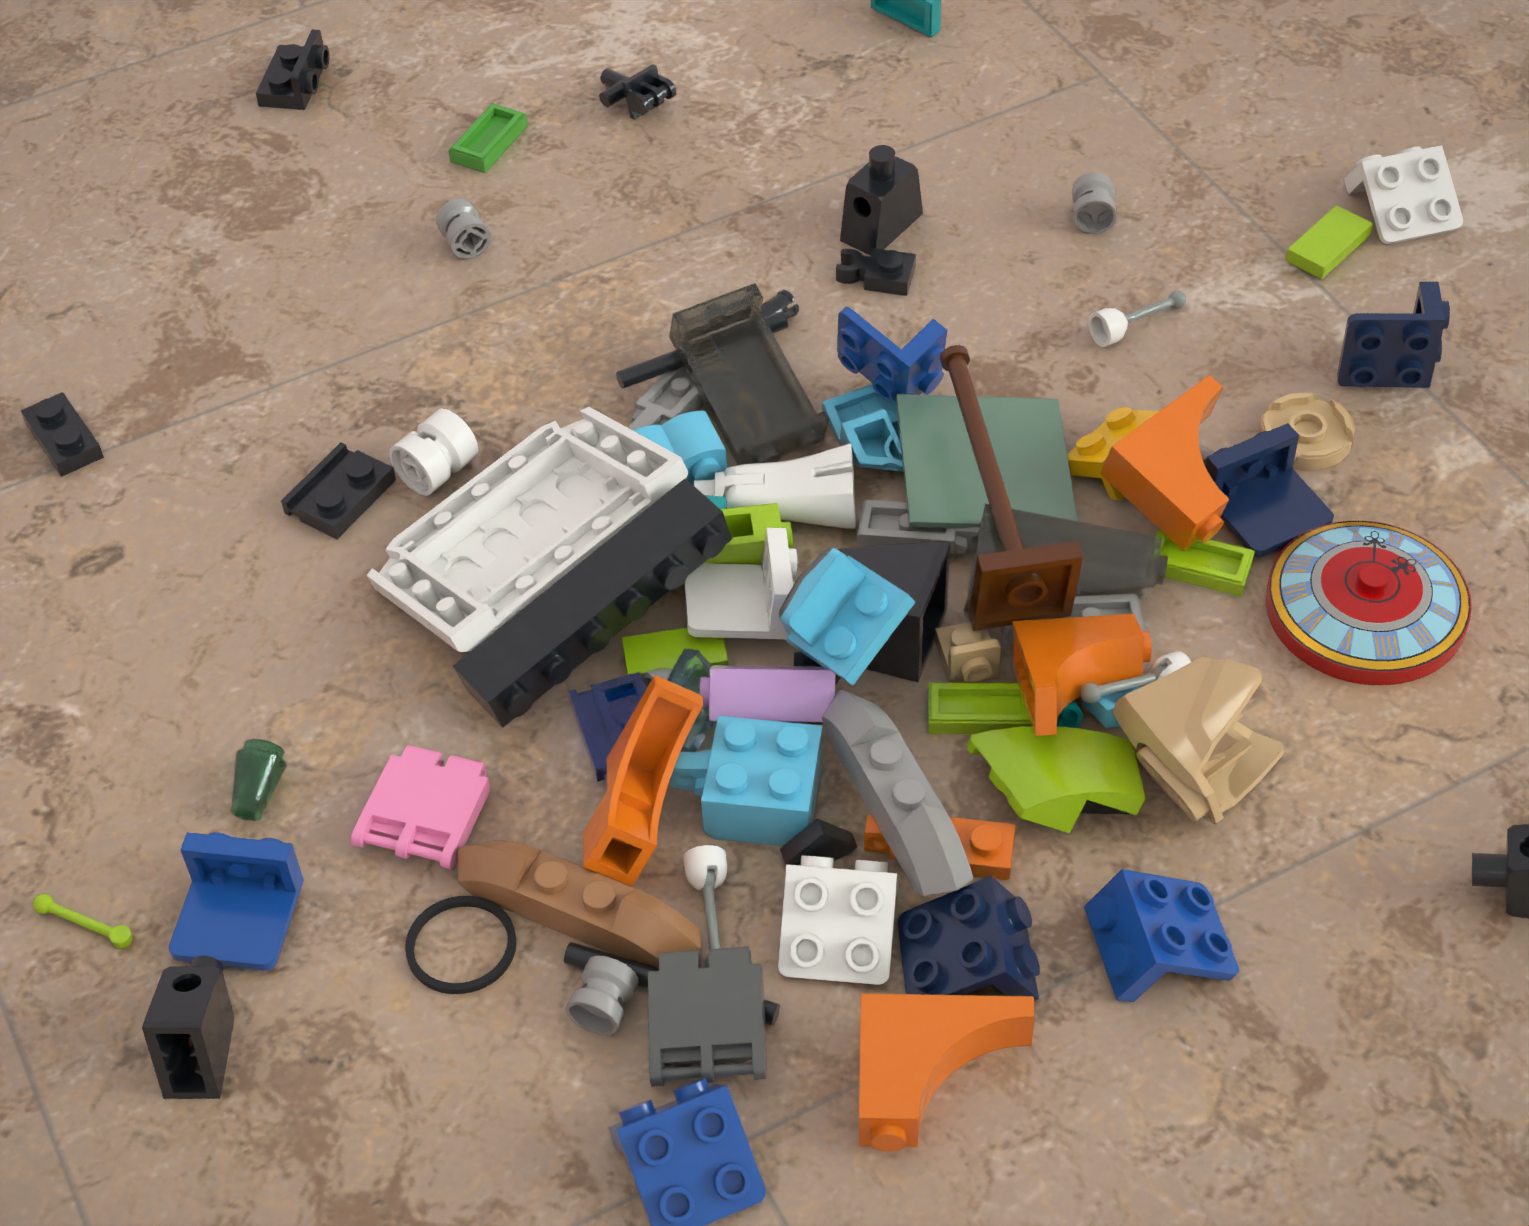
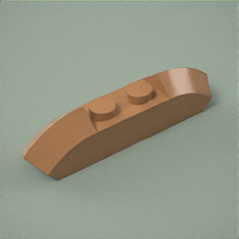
[457,840,701,968]

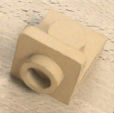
[935,622,1001,683]

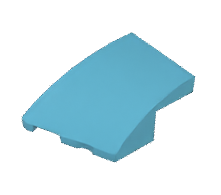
[822,384,903,471]

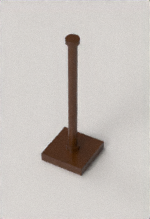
[940,345,1084,631]

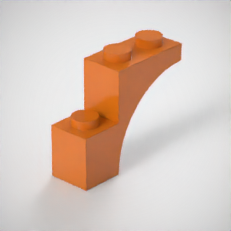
[583,675,703,887]

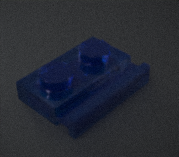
[568,672,646,782]

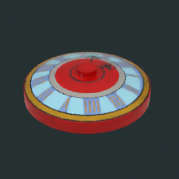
[1266,521,1472,685]

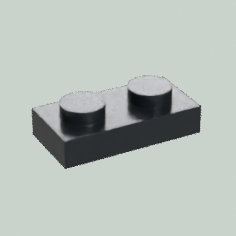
[21,392,104,477]

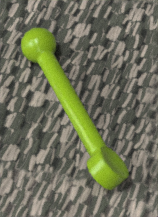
[32,893,133,949]

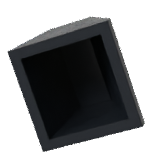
[837,541,950,682]

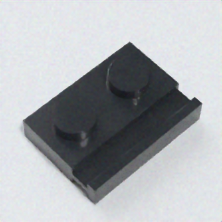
[281,442,396,539]

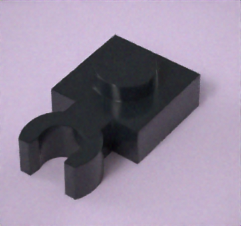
[836,248,916,296]

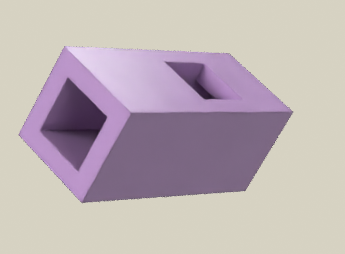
[700,665,836,722]

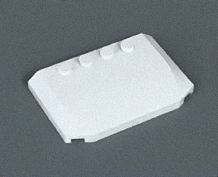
[367,407,688,652]

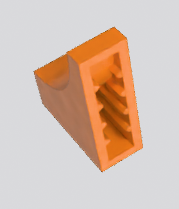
[1100,375,1229,551]
[1012,614,1152,736]
[859,993,1035,1152]

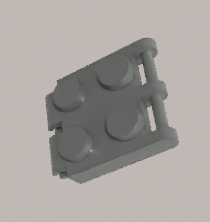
[648,946,767,1087]

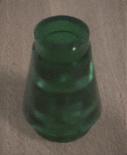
[230,739,287,821]

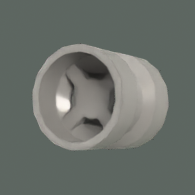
[1072,172,1117,234]
[436,198,491,259]
[565,956,639,1035]

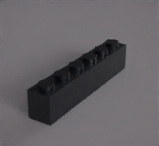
[453,478,732,728]

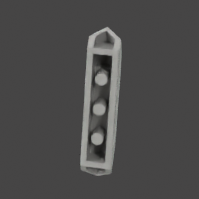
[822,689,974,896]

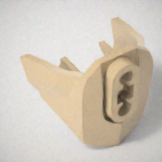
[1112,657,1285,824]

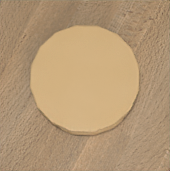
[1258,392,1355,471]

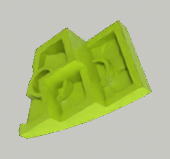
[966,726,1146,833]

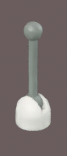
[1088,291,1186,347]
[1080,651,1191,703]
[683,845,728,967]

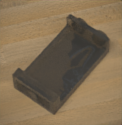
[669,283,830,465]

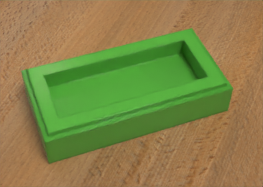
[448,103,528,173]

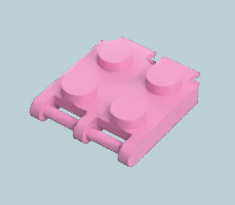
[351,745,491,870]

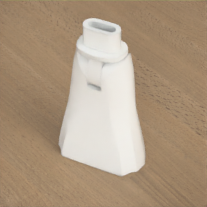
[694,444,856,530]

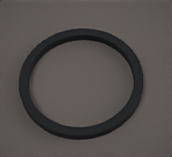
[405,896,516,994]

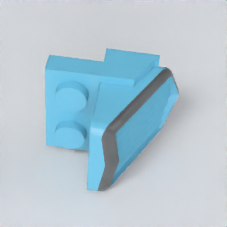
[779,548,915,686]

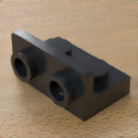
[256,29,330,110]

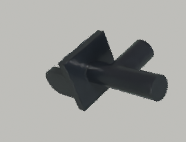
[599,64,676,120]

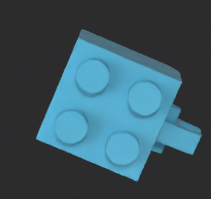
[670,716,823,846]

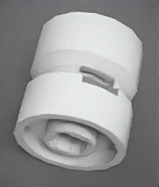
[388,408,479,496]

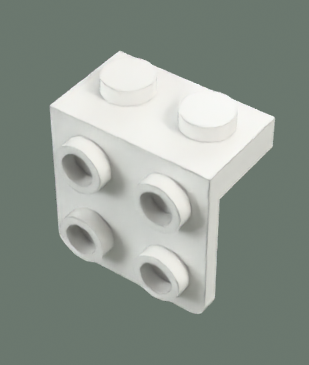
[1344,145,1463,245]
[684,528,797,639]
[778,856,899,985]

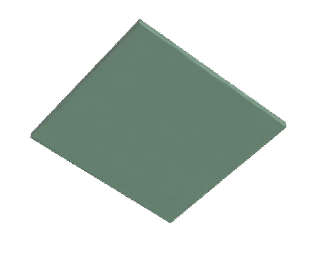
[896,394,1079,531]

